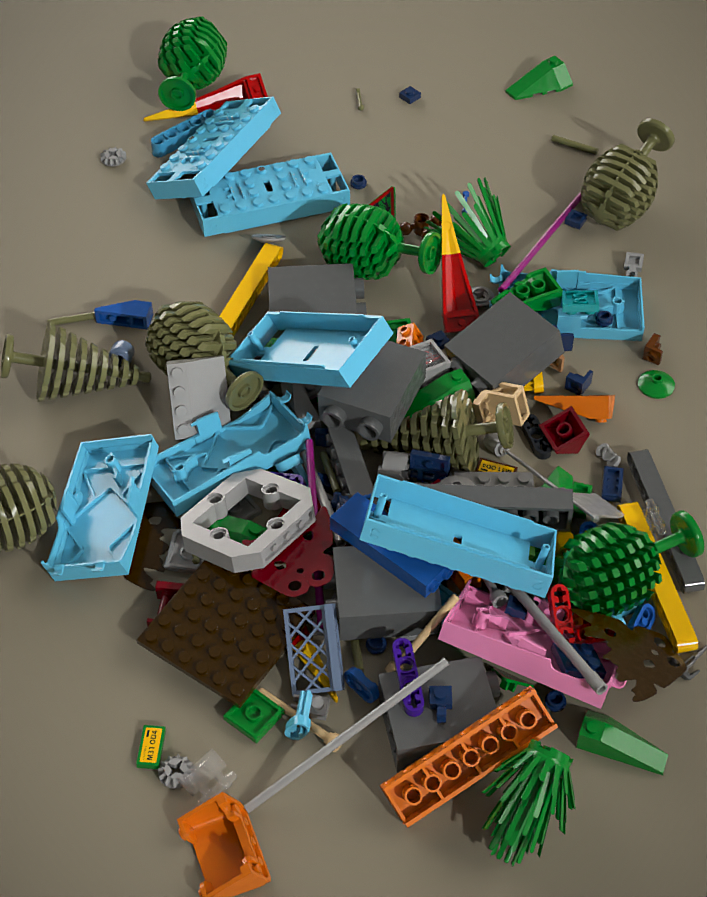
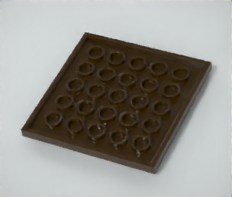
[137,560,315,709]

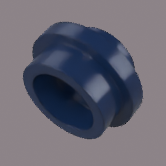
[350,174,367,190]
[595,311,613,327]
[366,637,387,654]
[544,690,567,712]

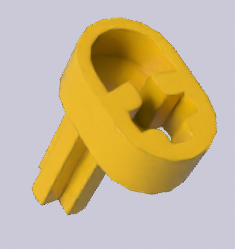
[524,372,544,394]

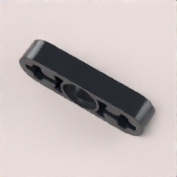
[520,413,552,460]

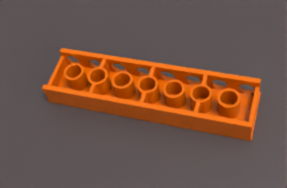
[379,686,558,828]

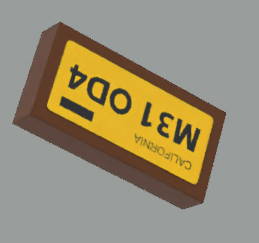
[476,458,518,472]

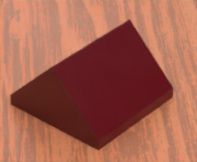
[539,406,590,454]

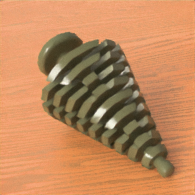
[0,321,151,402]
[360,389,514,472]

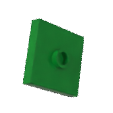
[223,689,285,744]

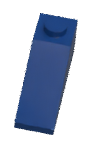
[94,300,153,330]

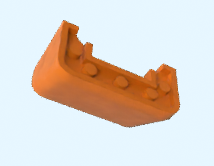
[177,792,271,897]

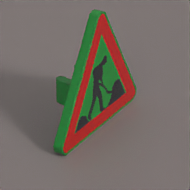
[368,186,396,219]
[490,666,534,692]

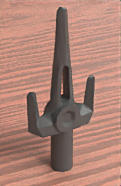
[669,645,707,685]

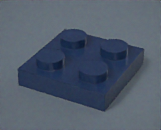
[551,642,606,679]

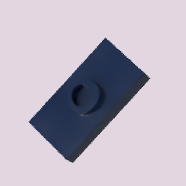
[601,466,624,503]

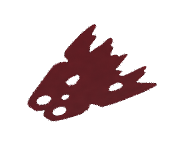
[242,506,334,597]

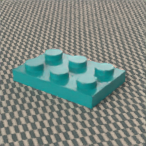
[562,290,599,315]

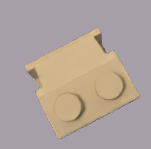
[472,382,530,427]

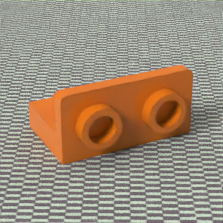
[396,322,424,347]

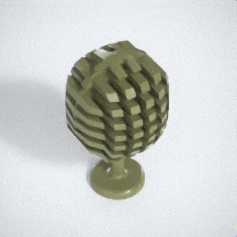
[581,118,675,231]
[145,301,264,411]
[0,463,57,552]

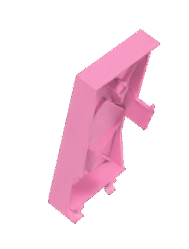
[438,580,627,709]

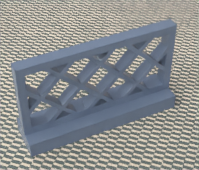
[283,603,345,696]

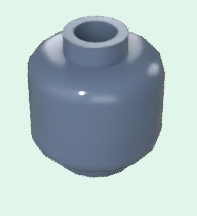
[109,340,135,367]

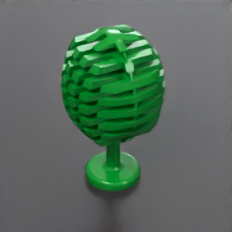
[158,17,227,111]
[317,203,442,280]
[555,510,704,617]

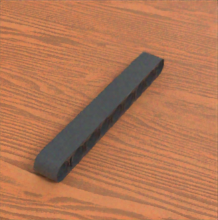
[627,449,705,594]

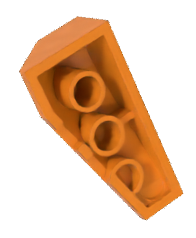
[534,395,615,423]

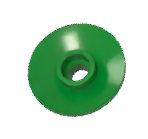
[638,370,675,399]

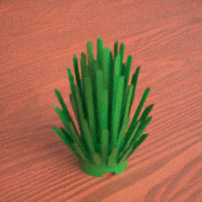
[481,739,576,867]

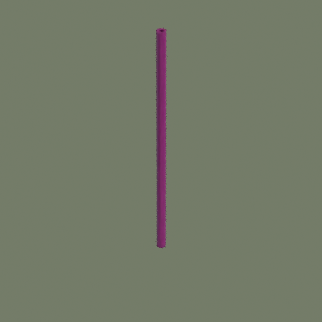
[498,193,582,293]
[305,439,324,631]

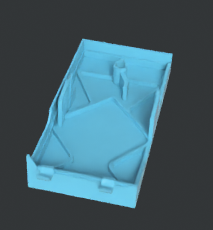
[489,264,645,341]
[150,390,312,517]
[41,434,159,581]

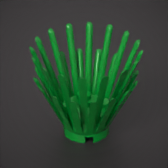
[423,177,511,268]

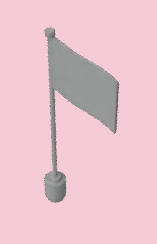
[483,433,624,523]

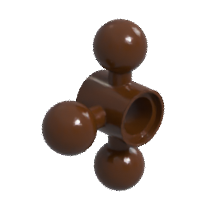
[400,213,442,239]

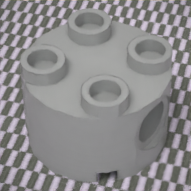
[378,451,413,483]

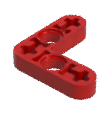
[547,584,615,644]

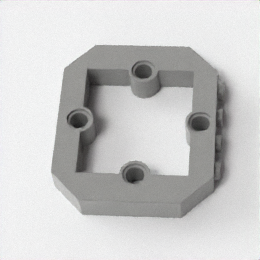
[180,469,316,573]

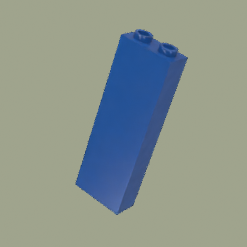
[330,492,454,598]

